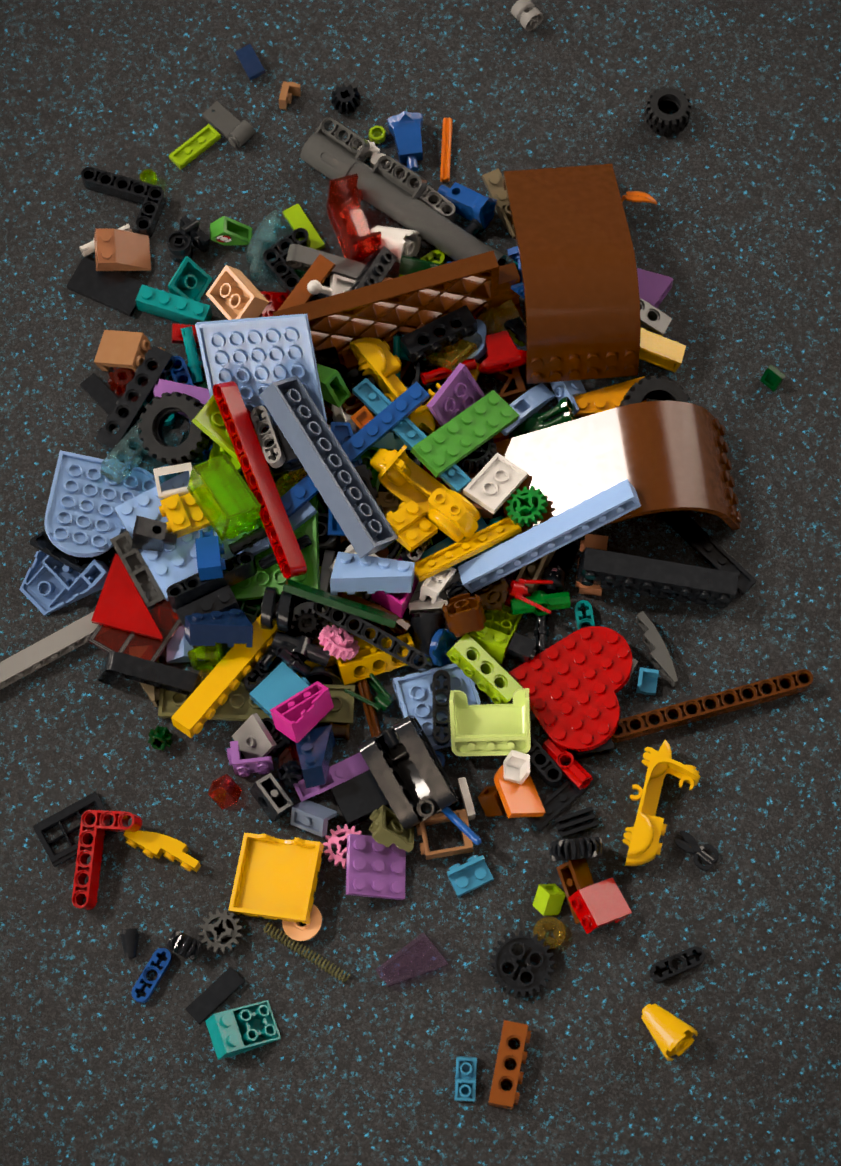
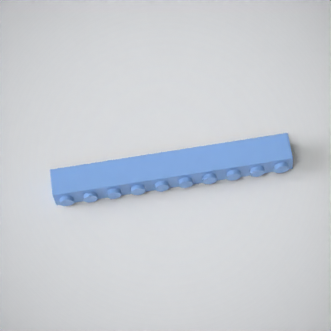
[458,479,641,593]

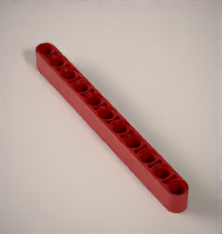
[213,381,307,579]

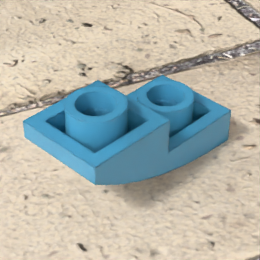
[454,1056,477,1101]

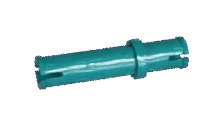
[181,326,204,383]

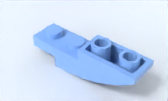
[501,383,555,437]

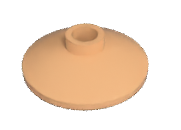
[282,904,322,941]

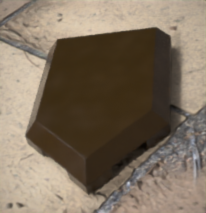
[466,577,510,610]

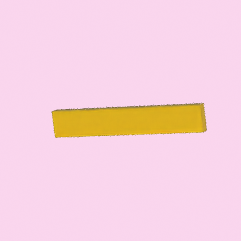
[414,517,522,582]

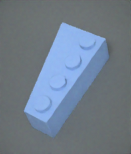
[330,552,415,595]

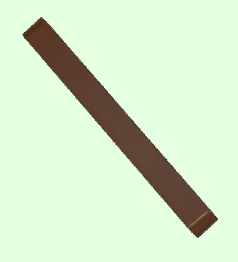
[611,669,813,743]

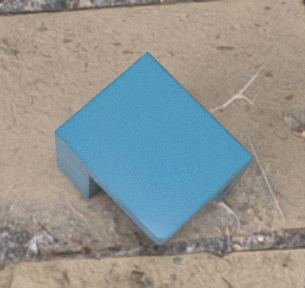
[636,667,659,695]

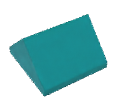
[167,256,213,302]

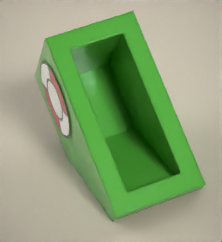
[210,216,252,246]

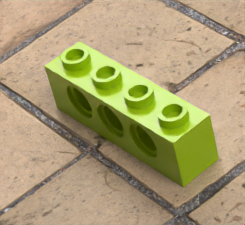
[446,633,522,704]

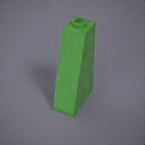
[316,363,351,408]

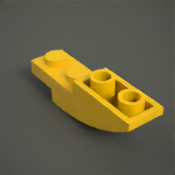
[123,831,201,872]

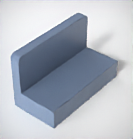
[290,800,337,837]

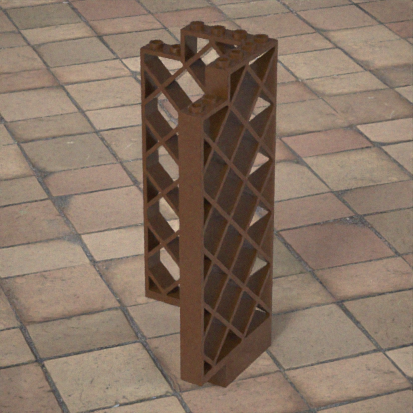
[273,251,526,425]

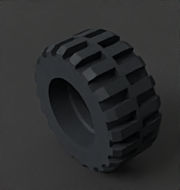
[619,375,693,407]
[138,392,213,465]

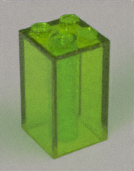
[187,454,261,541]

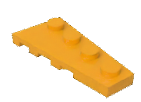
[574,376,647,417]

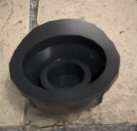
[305,665,342,685]

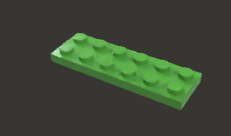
[411,390,519,478]

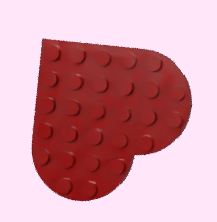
[508,626,633,752]

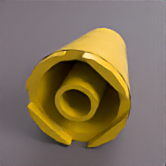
[641,1004,698,1061]

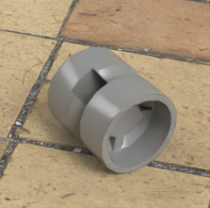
[511,0,544,31]

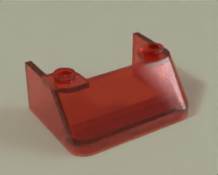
[326,173,382,262]

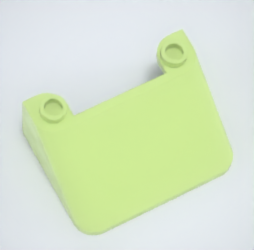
[449,688,531,757]

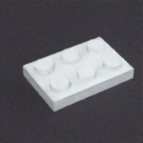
[463,453,528,514]

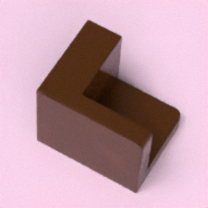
[478,785,506,817]

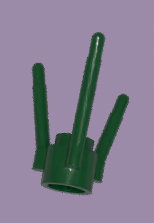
[344,673,394,711]

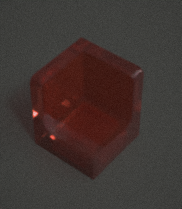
[208,774,242,809]

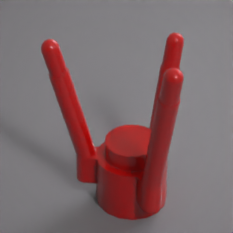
[509,578,554,614]

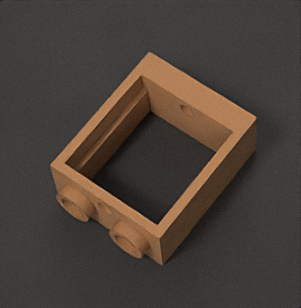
[416,809,473,860]

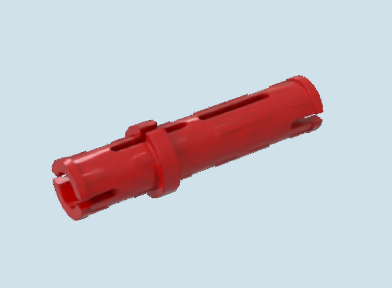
[421,358,477,385]

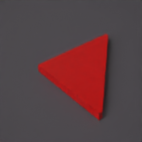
[91,554,164,641]

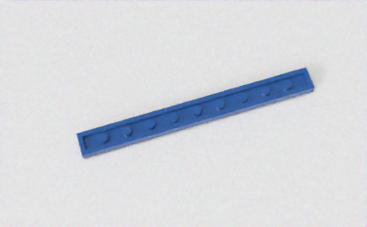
[281,381,430,518]

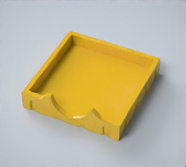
[228,833,324,924]

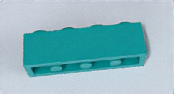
[135,285,213,325]

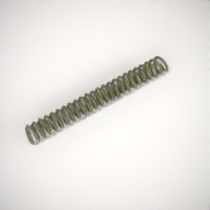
[263,922,351,983]

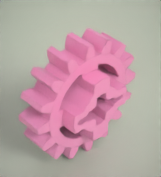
[318,625,360,661]
[323,824,362,869]

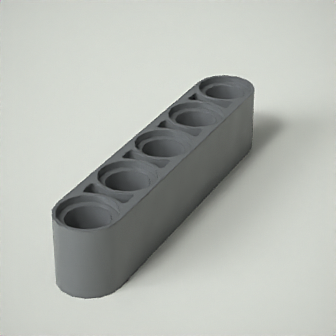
[286,244,366,280]

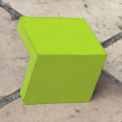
[533,884,565,916]

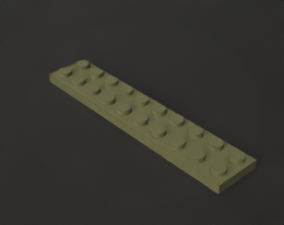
[158,680,355,725]

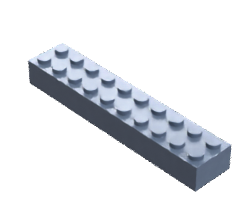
[259,376,398,559]

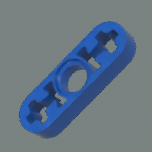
[131,948,172,1003]

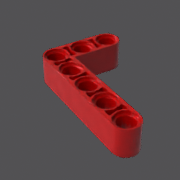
[72,810,142,910]

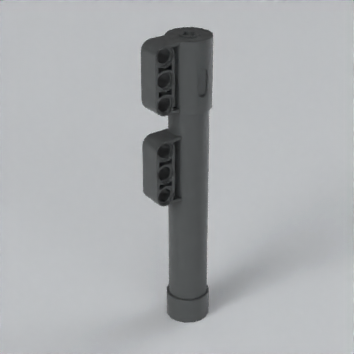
[301,117,507,267]

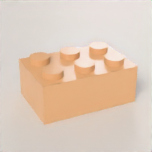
[206,265,269,320]

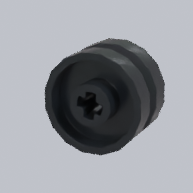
[260,586,295,632]

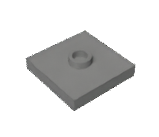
[232,713,277,759]

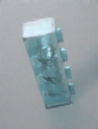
[100,418,163,484]

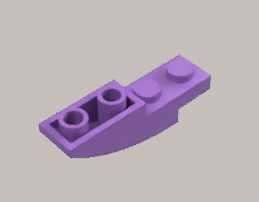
[293,752,370,802]

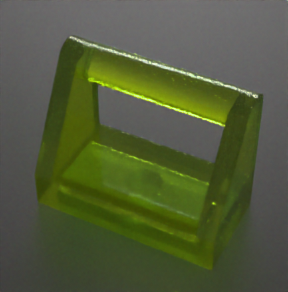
[187,643,224,671]

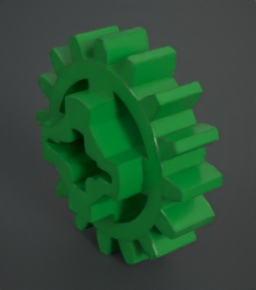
[506,486,548,527]

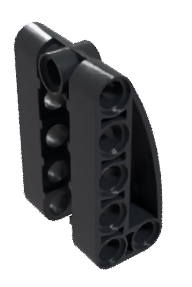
[358,716,458,831]

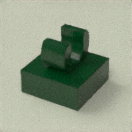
[760,365,786,392]

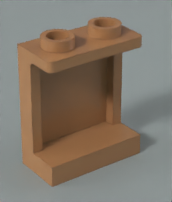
[94,330,150,371]

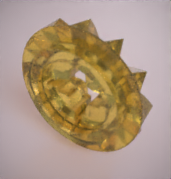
[533,917,566,949]

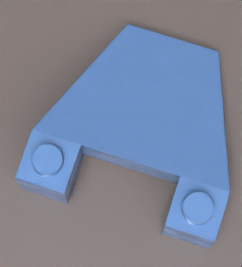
[19,550,110,616]

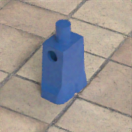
[387,111,423,172]
[438,182,497,229]

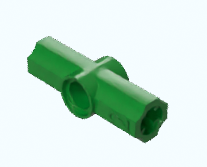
[510,591,571,616]

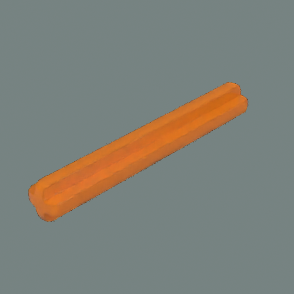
[440,117,452,182]

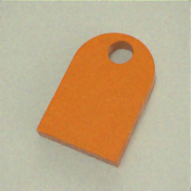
[494,765,545,818]

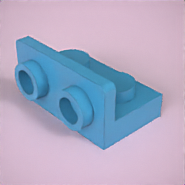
[447,855,494,897]

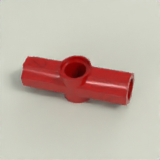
[542,739,593,790]

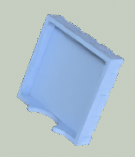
[392,664,481,750]

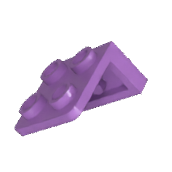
[227,741,274,777]

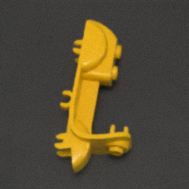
[350,338,441,435]
[369,445,481,542]
[622,739,700,866]

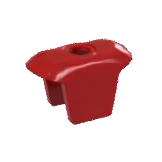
[478,331,527,374]

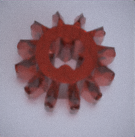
[108,367,135,396]

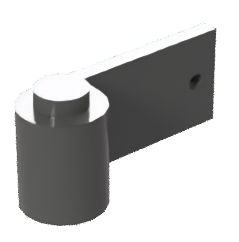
[202,101,255,148]

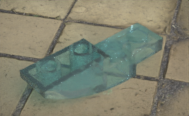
[246,210,281,282]

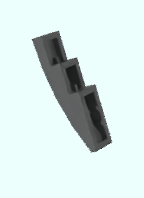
[110,531,165,608]
[636,611,678,688]

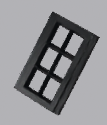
[32,791,118,867]

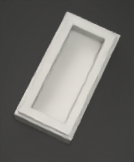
[458,777,475,821]

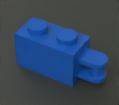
[195,529,226,581]

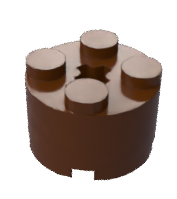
[442,593,486,637]

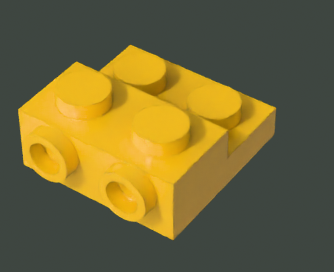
[158,490,211,538]
[385,500,438,552]

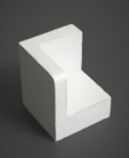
[503,750,530,785]

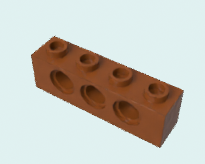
[488,1020,531,1110]

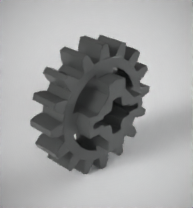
[199,909,243,954]

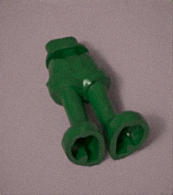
[513,397,576,437]

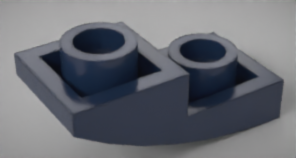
[235,44,266,81]

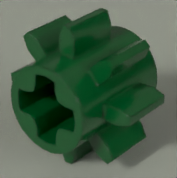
[148,725,173,751]

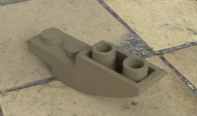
[482,168,515,238]

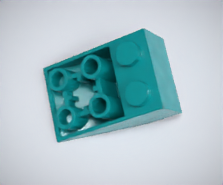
[205,1000,281,1060]

